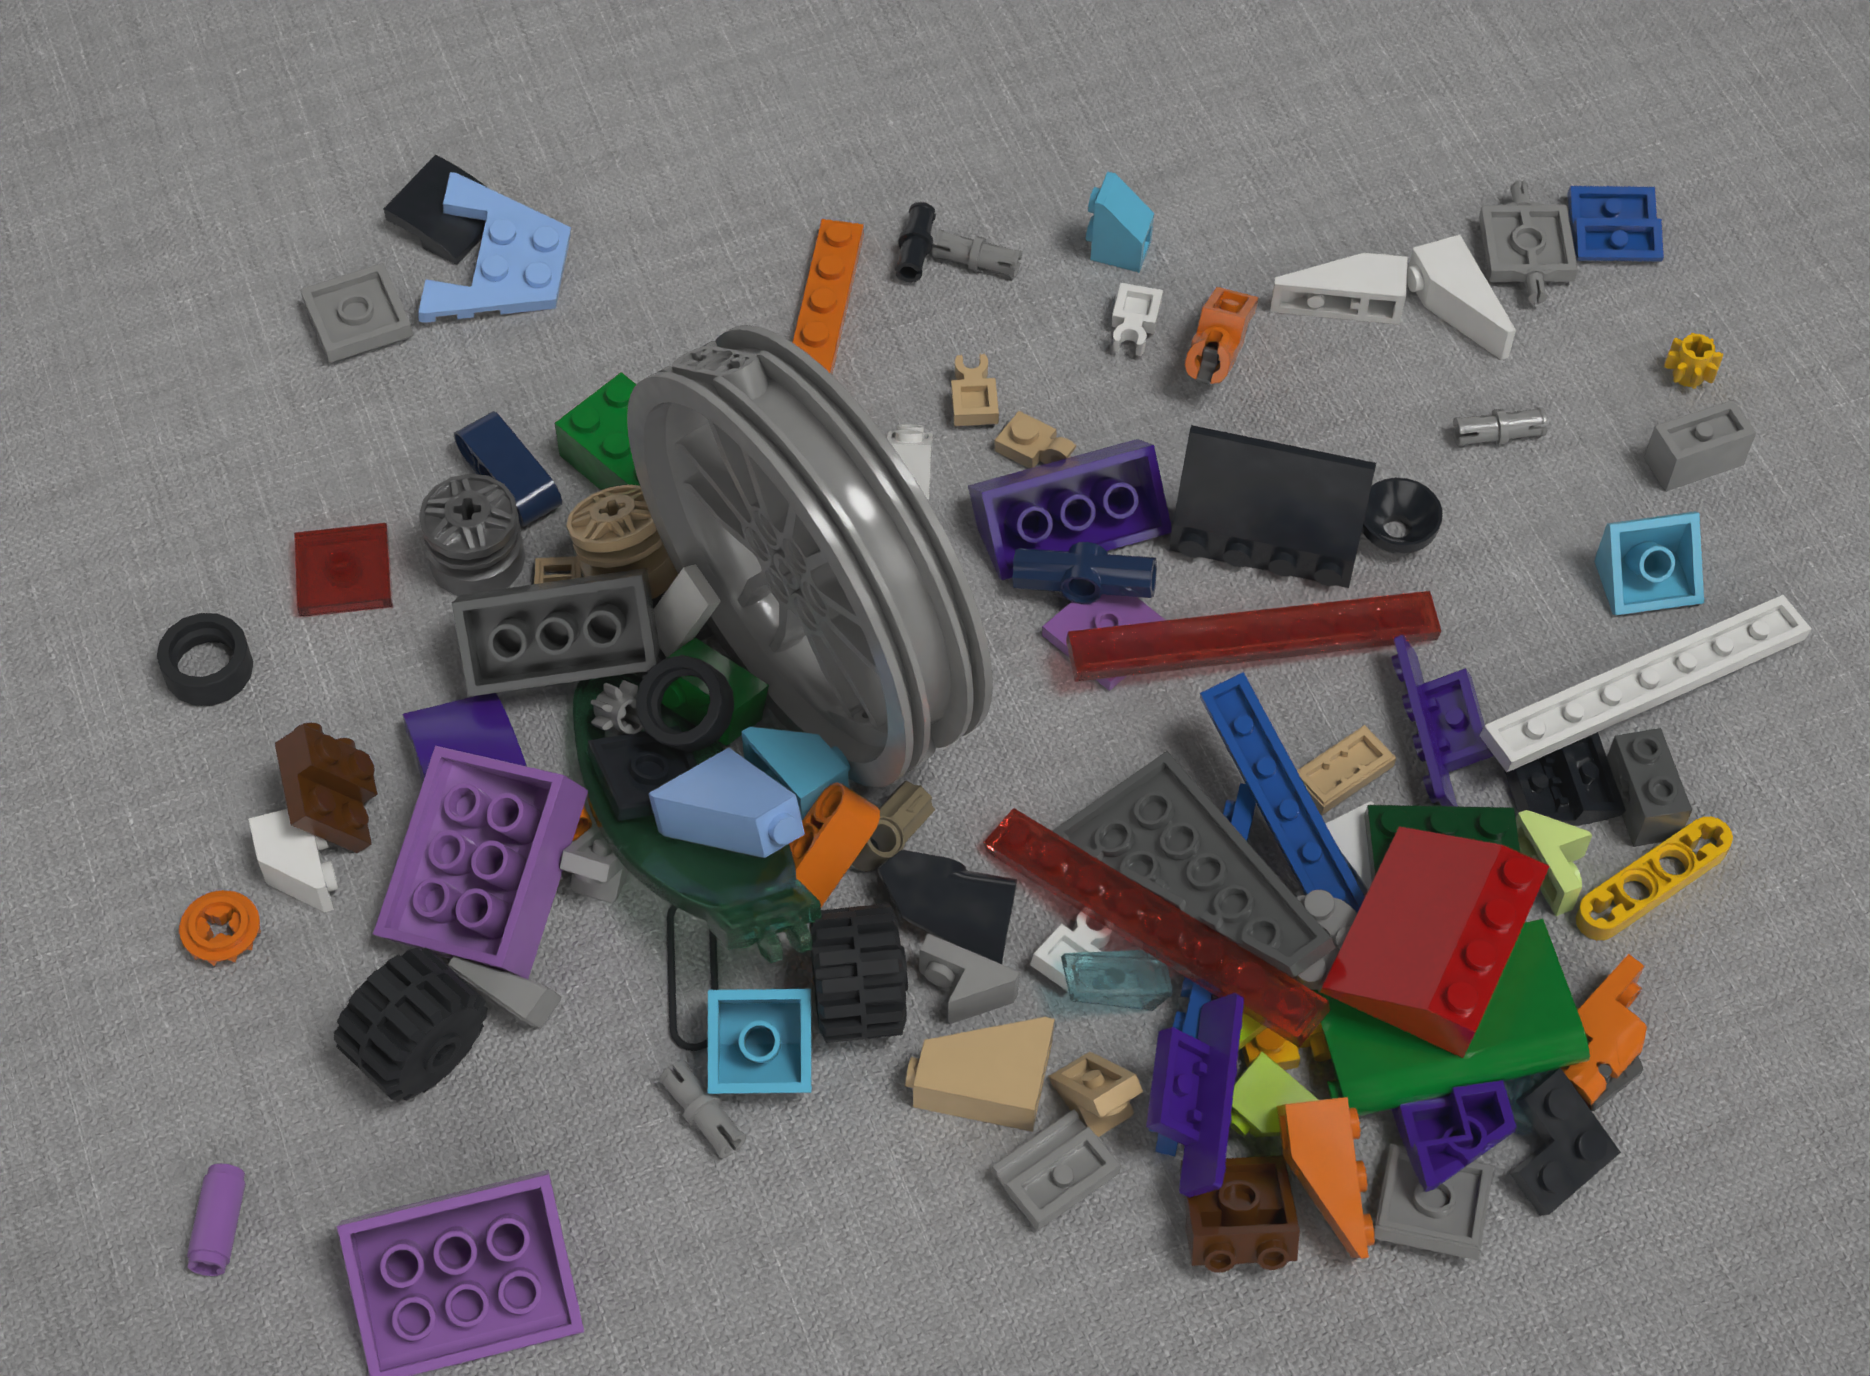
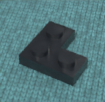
[1509,1068,1621,1216]

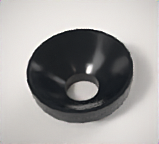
[1362,478,1443,554]

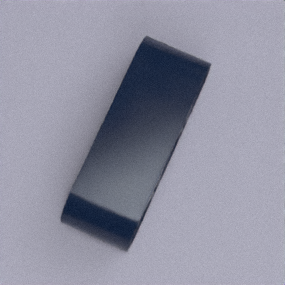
[454,411,562,527]

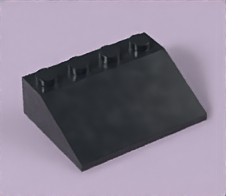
[1169,425,1376,588]

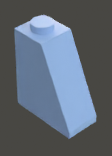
[648,747,805,858]

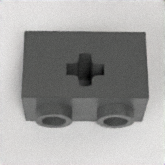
[1607,728,1692,847]

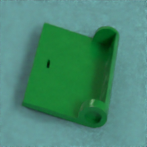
[1310,918,1590,1117]

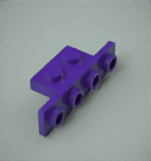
[1391,635,1493,806]
[1146,993,1244,1197]

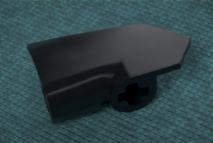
[878,850,1017,964]

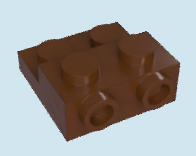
[275,723,378,853]
[1180,1156,1300,1273]

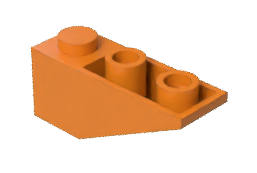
[1277,1097,1375,1258]

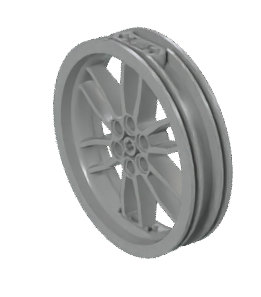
[627,325,993,787]

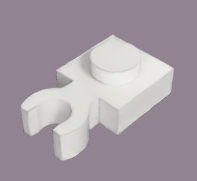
[1111,283,1163,356]
[1030,908,1114,993]

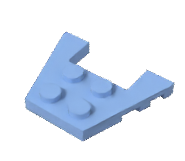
[418,172,571,323]

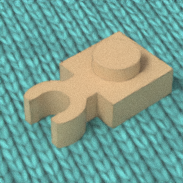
[951,354,999,426]

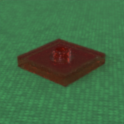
[294,523,393,617]

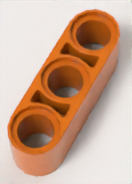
[757,782,880,926]

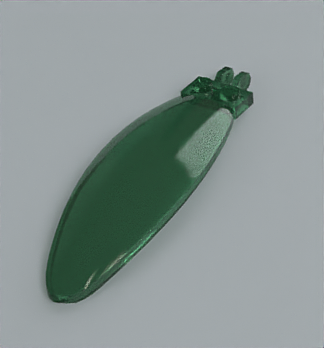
[573,673,822,963]

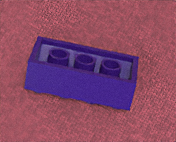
[968,439,1172,581]

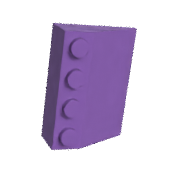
[373,746,588,979]
[337,1170,584,1376]

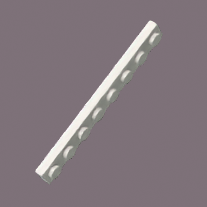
[1479,595,1811,772]

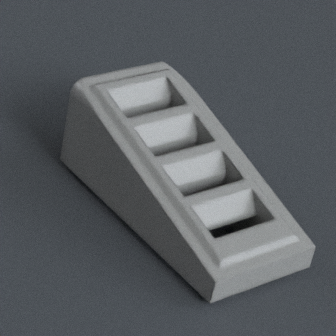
[448,956,561,1029]

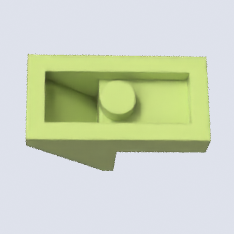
[1516,810,1592,916]

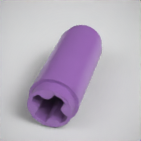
[187,1164,246,1276]

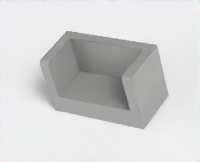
[1644,399,1756,492]

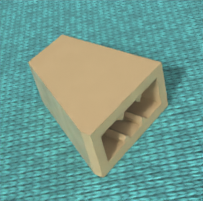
[905,1017,1055,1132]

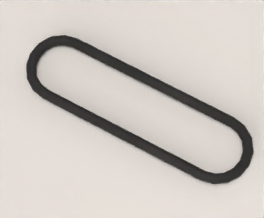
[667,895,719,1051]

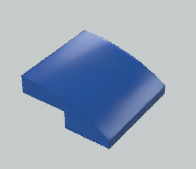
[1567,186,1664,262]

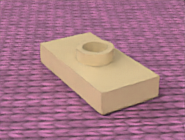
[1297,725,1396,815]

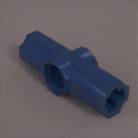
[1012,542,1157,604]

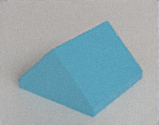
[1594,511,1704,615]

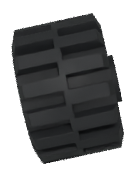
[809,903,908,1043]
[334,947,488,1101]

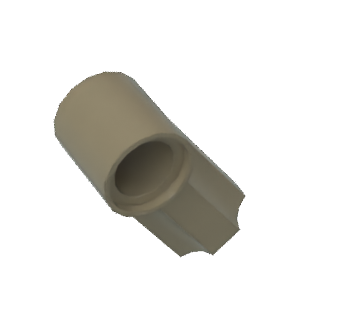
[851,780,935,872]

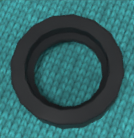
[157,613,253,706]
[636,655,734,752]

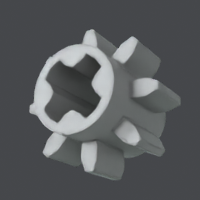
[591,680,643,737]

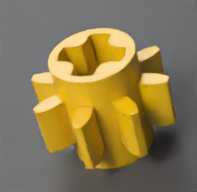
[1664,332,1723,389]

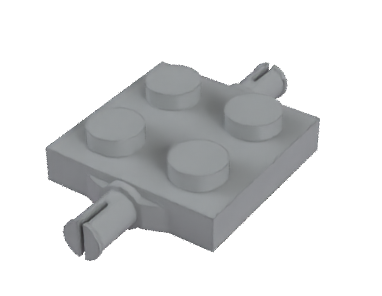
[1479,181,1578,304]

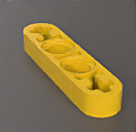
[1575,816,1733,941]

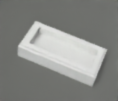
[654,564,721,657]

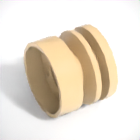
[566,485,678,599]

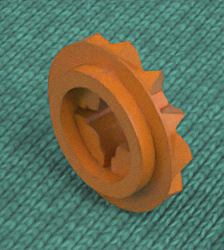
[179,890,261,966]

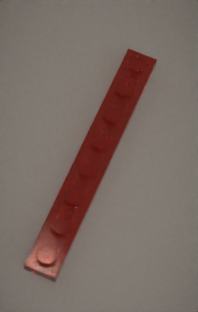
[1066,591,1442,682]
[983,808,1330,1048]

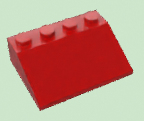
[1320,826,1550,1058]

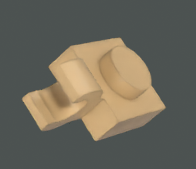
[995,411,1076,469]

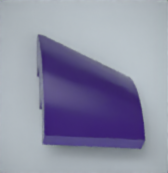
[402,693,527,784]
[1391,1080,1517,1192]

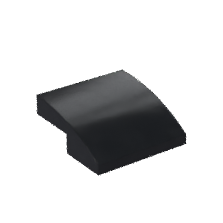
[383,154,488,265]
[1504,732,1626,826]

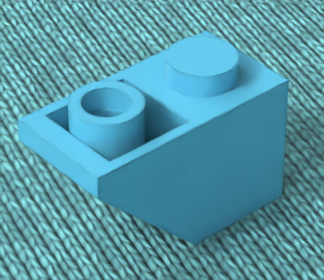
[1086,171,1154,273]

